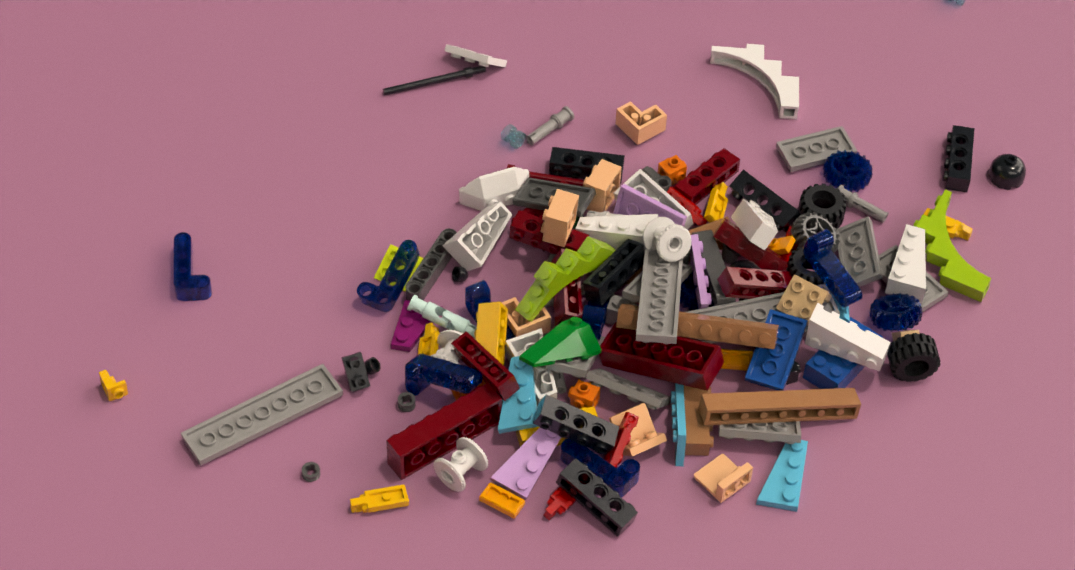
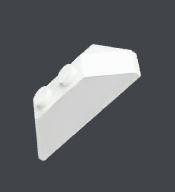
[459,167,529,211]

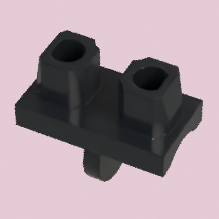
[341,352,370,392]

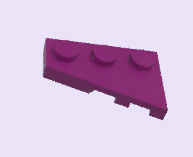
[391,300,443,352]

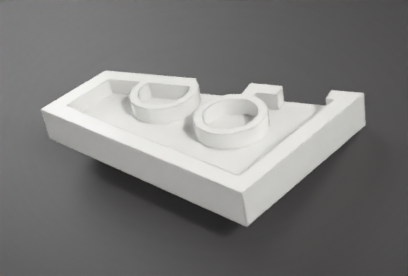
[445,44,507,67]

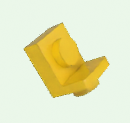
[99,370,128,402]

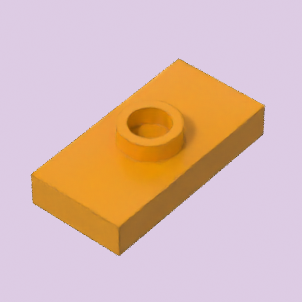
[768,236,796,255]
[721,349,754,371]
[479,482,525,519]

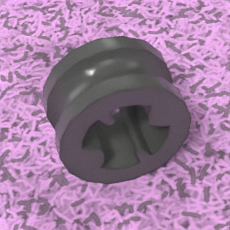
[398,392,416,412]
[302,462,320,482]

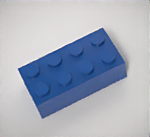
[803,317,883,389]

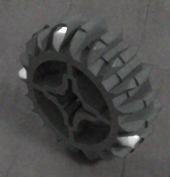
[790,212,840,255]

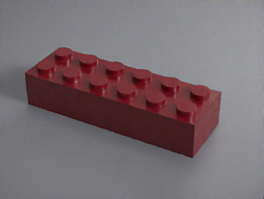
[599,322,724,391]
[386,383,502,480]

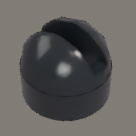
[452,266,468,282]
[364,357,381,374]

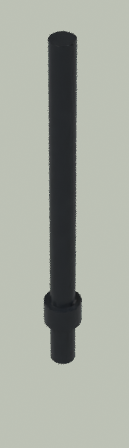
[383,66,486,95]

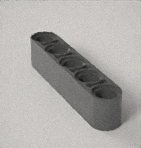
[406,228,457,301]
[691,230,736,306]

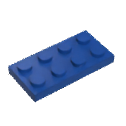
[745,309,808,391]

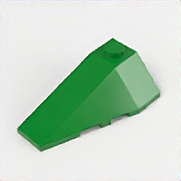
[519,317,602,367]

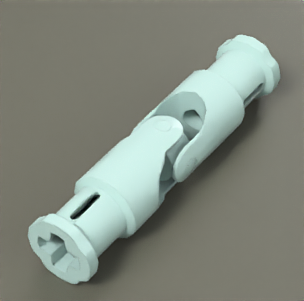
[407,295,477,340]

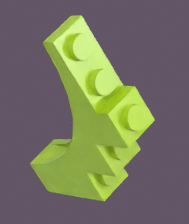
[913,189,991,302]
[515,236,616,322]

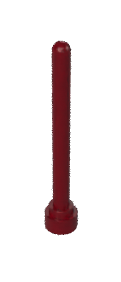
[507,164,584,187]

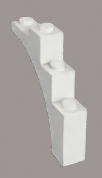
[710,44,799,120]

